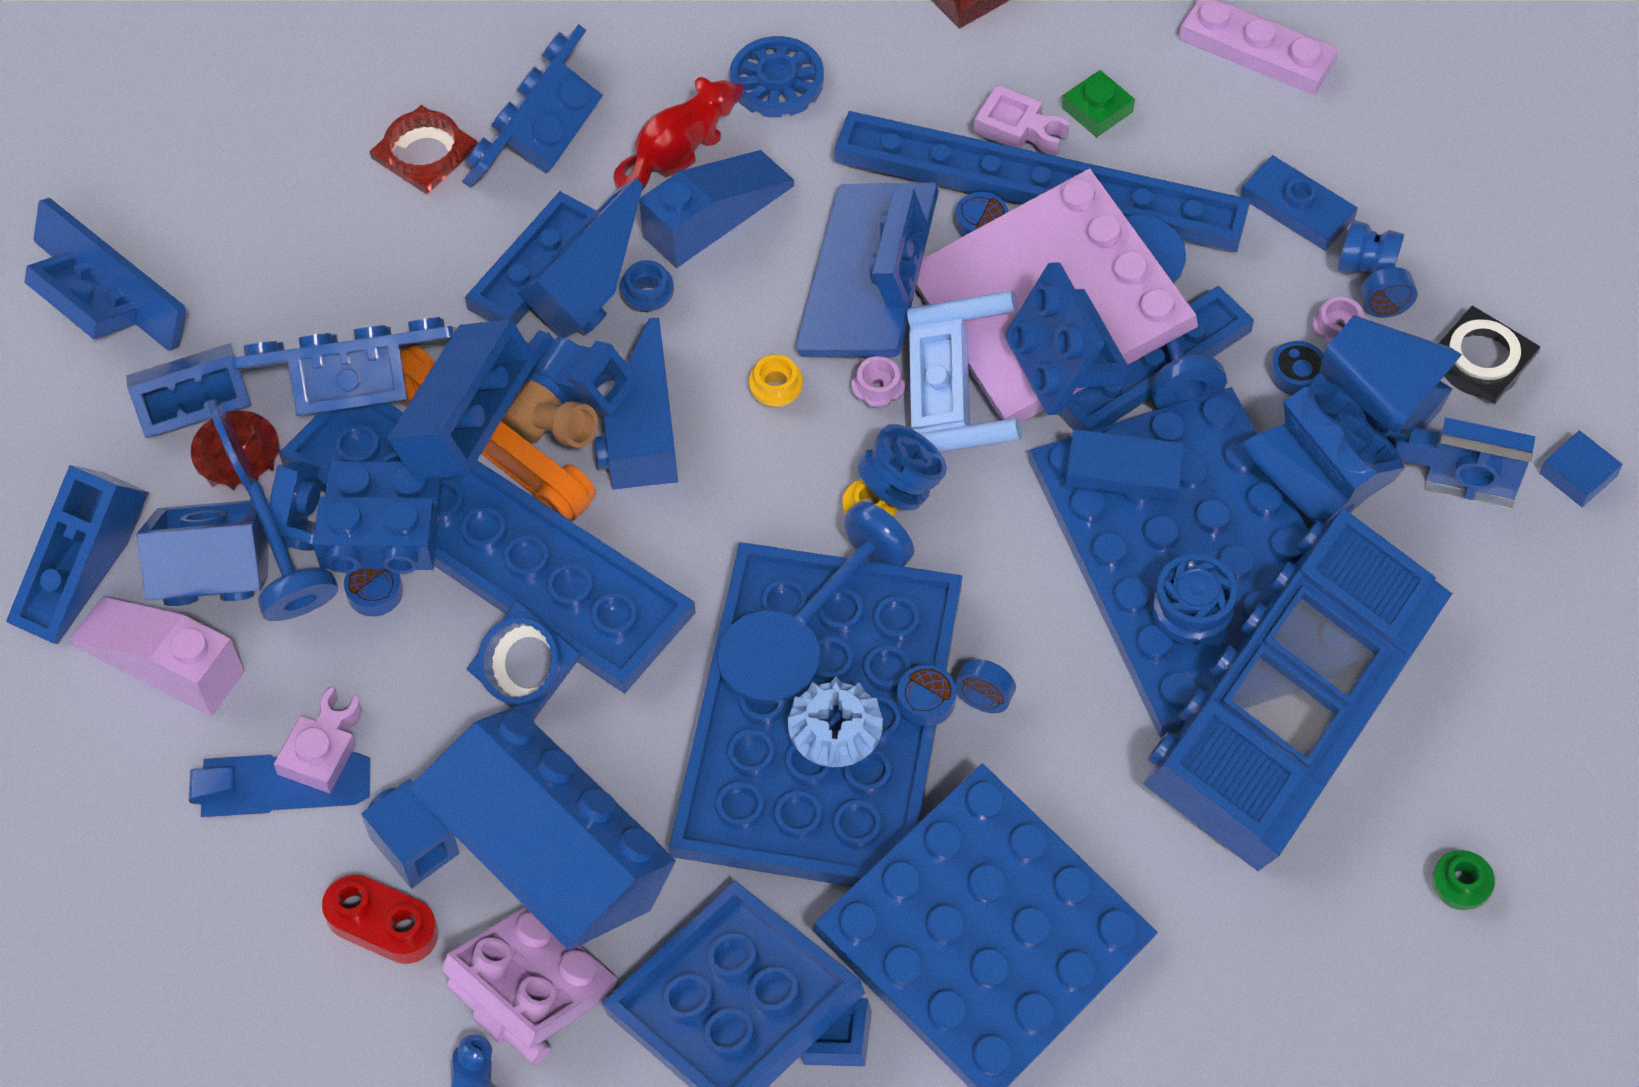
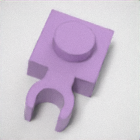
[974,85,1070,155]
[274,687,362,794]

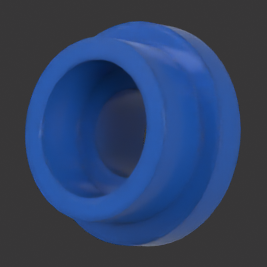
[621,260,674,311]

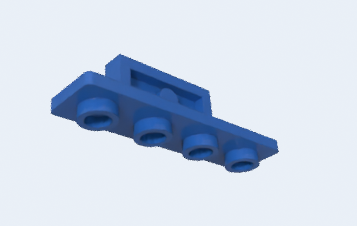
[462,24,603,188]
[24,198,186,351]

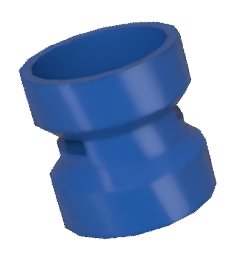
[1338,220,1405,275]

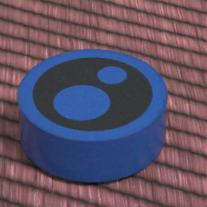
[1270,341,1324,395]

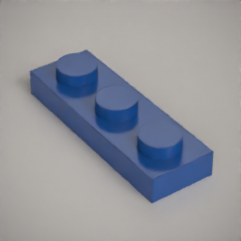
[465,191,596,325]

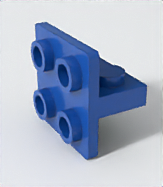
[1005,262,1131,415]

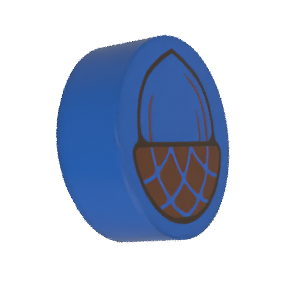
[956,192,1008,237]
[1360,267,1418,318]
[344,569,403,617]
[955,659,1016,713]
[897,665,956,726]

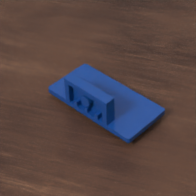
[796,182,939,357]
[231,317,457,416]

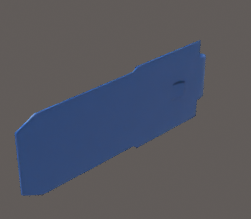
[189,752,370,817]

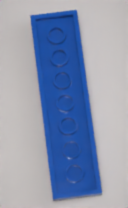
[279,403,696,694]

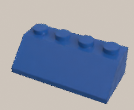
[410,706,676,951]

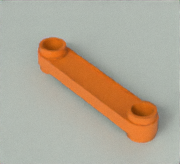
[399,345,597,521]

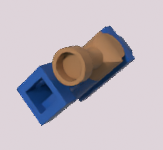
[501,330,639,448]

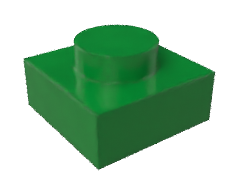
[1062,70,1135,138]

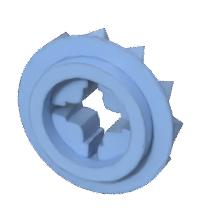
[788,676,883,767]

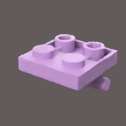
[442,907,618,1066]

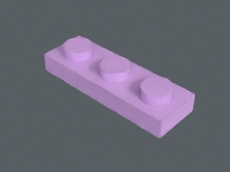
[1179,0,1339,95]

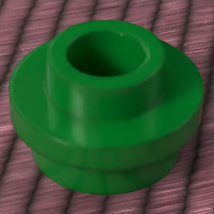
[1432,850,1495,910]

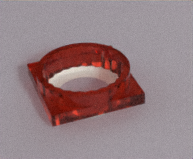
[369,105,478,195]

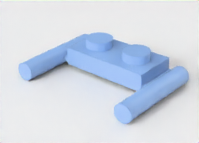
[907,290,1022,452]

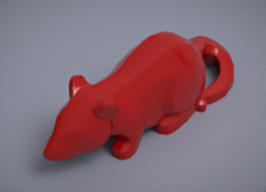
[613,77,744,190]

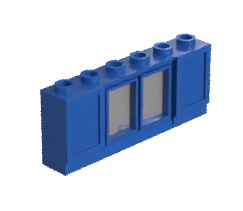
[1143,508,1453,871]

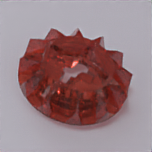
[191,411,281,491]

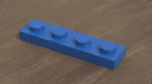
[1060,285,1254,431]

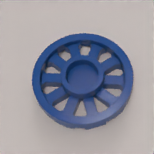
[730,36,824,117]

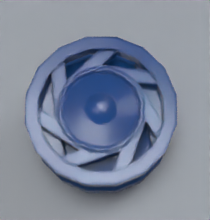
[857,424,947,510]
[1153,553,1238,646]

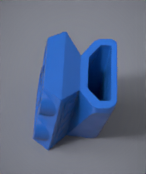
[1311,315,1463,448]
[1239,383,1405,526]

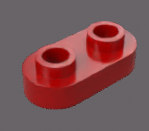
[322,875,439,964]

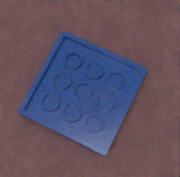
[812,763,1158,1087]

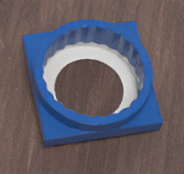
[466,601,583,721]

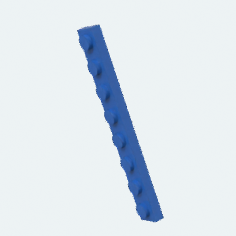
[834,111,1251,252]

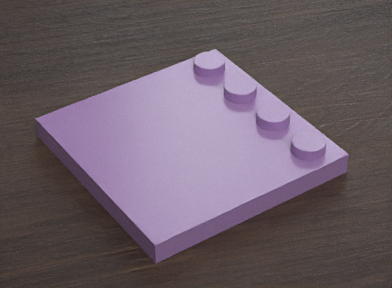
[916,168,1198,423]

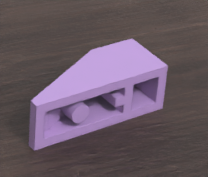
[69,596,245,716]

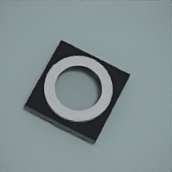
[1439,305,1541,405]

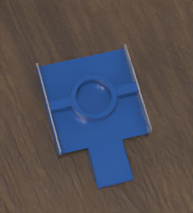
[1395,417,1536,510]

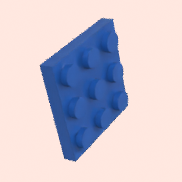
[602,880,865,1087]

